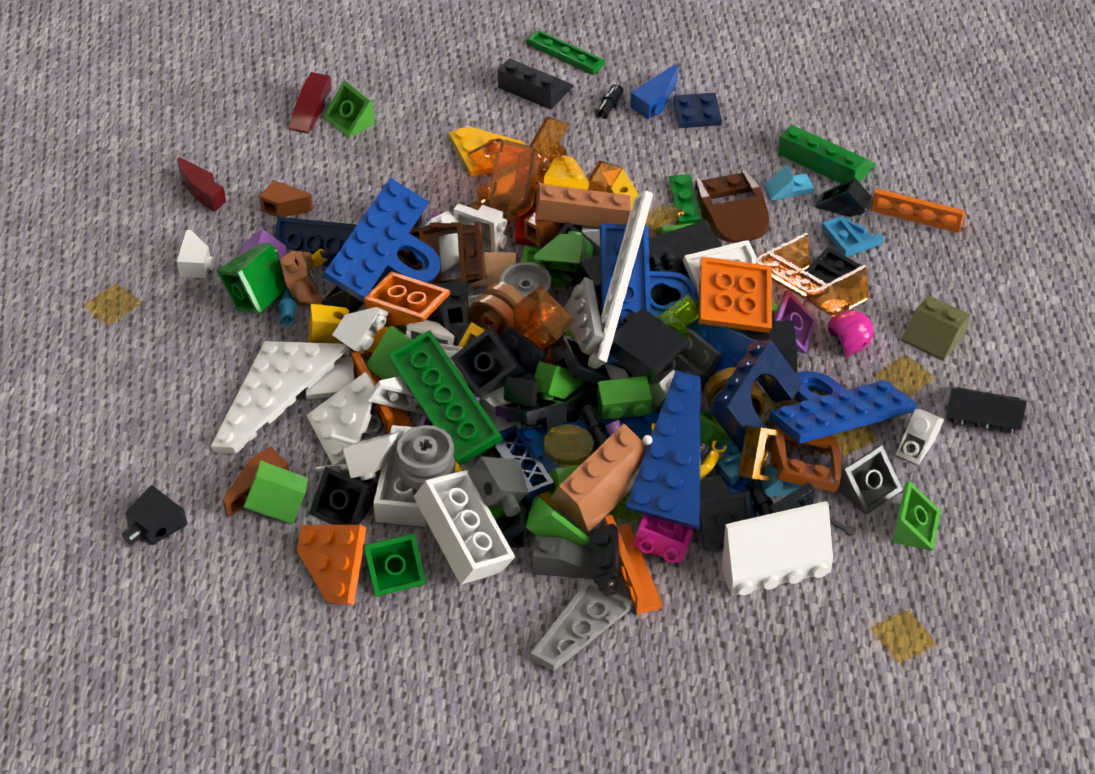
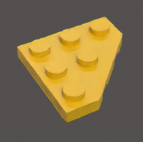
[449,126,532,177]

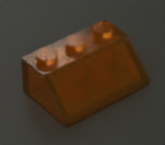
[513,286,575,349]

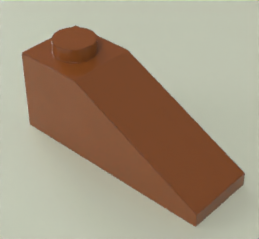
[222,446,290,517]

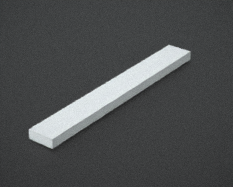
[588,190,653,369]

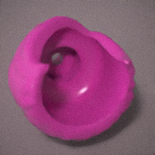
[827,310,874,357]

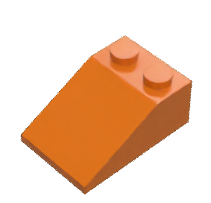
[364,271,450,327]

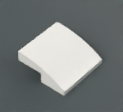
[306,357,354,400]

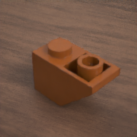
[259,180,313,217]

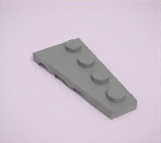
[561,277,603,356]
[531,579,633,671]

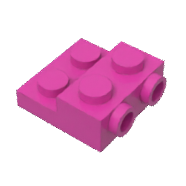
[632,515,693,564]

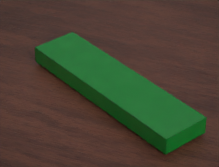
[526,30,605,75]

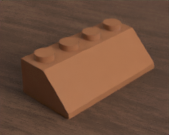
[535,184,631,227]
[550,424,646,534]

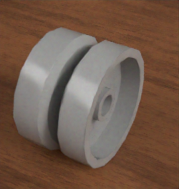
[500,262,552,321]
[397,425,455,491]

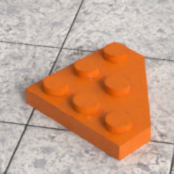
[297,525,367,605]

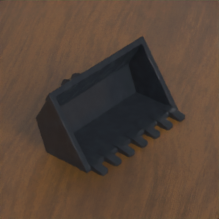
[571,220,722,319]

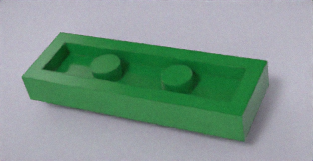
[669,174,701,225]

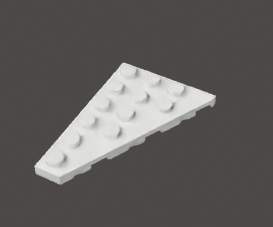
[211,341,350,454]

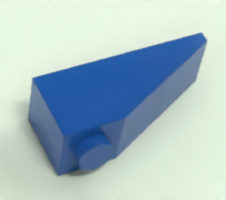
[630,64,678,119]

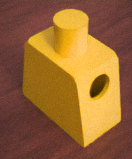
[308,304,349,344]

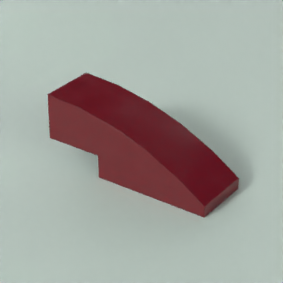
[289,72,332,134]
[177,157,226,212]

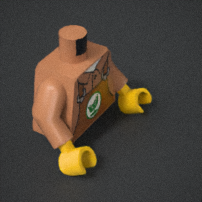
[280,249,328,307]

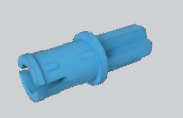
[278,288,297,326]

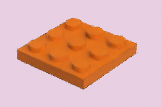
[698,256,772,333]

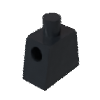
[122,485,188,545]

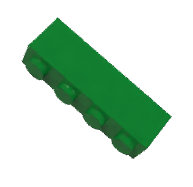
[778,124,876,184]

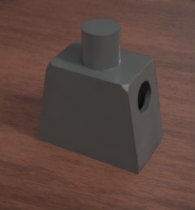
[468,457,528,517]

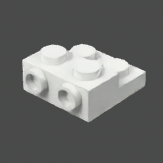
[454,204,508,252]

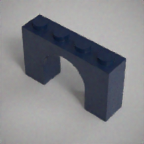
[709,339,802,453]

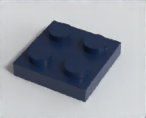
[673,93,722,128]

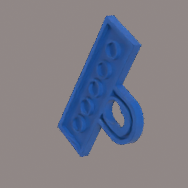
[323,178,441,302]
[599,223,697,365]
[769,371,917,444]

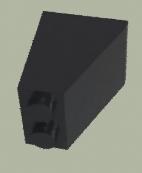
[610,308,690,384]

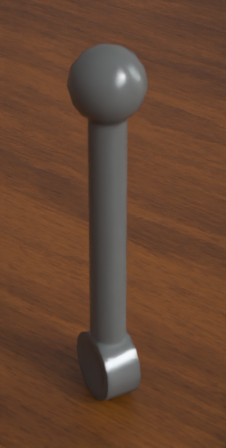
[830,518,856,536]

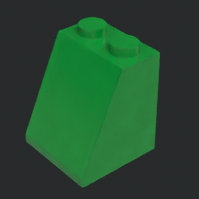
[216,243,288,314]

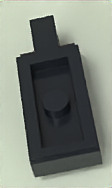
[590,523,621,596]

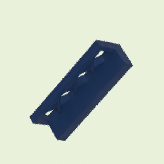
[492,425,555,511]

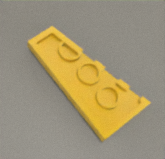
[543,155,589,190]

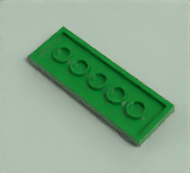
[388,330,503,465]

